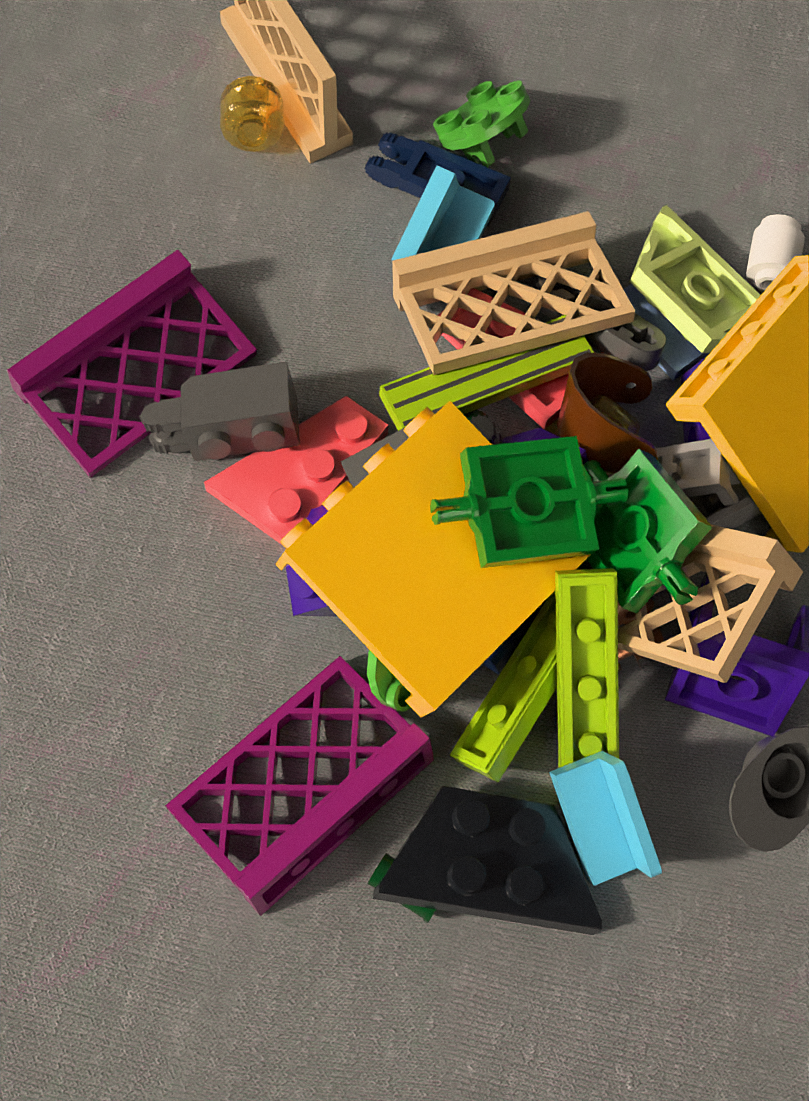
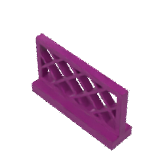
[7,250,257,478]
[165,656,434,916]

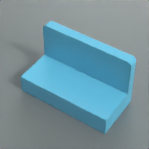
[391,166,495,261]
[549,751,662,886]

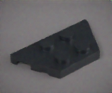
[373,786,602,935]

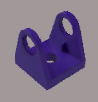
[665,572,809,736]

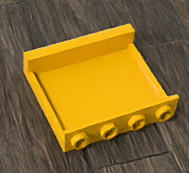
[665,255,809,553]
[276,401,591,718]

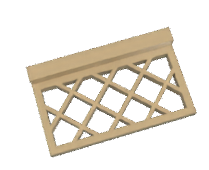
[220,0,353,164]
[392,211,635,375]
[577,525,803,683]

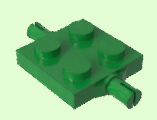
[430,436,628,568]
[583,449,713,613]

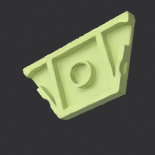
[629,205,760,353]

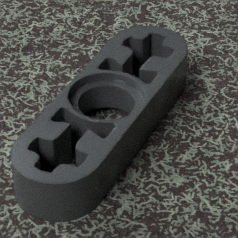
[535,276,666,371]

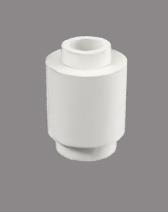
[746,214,805,293]

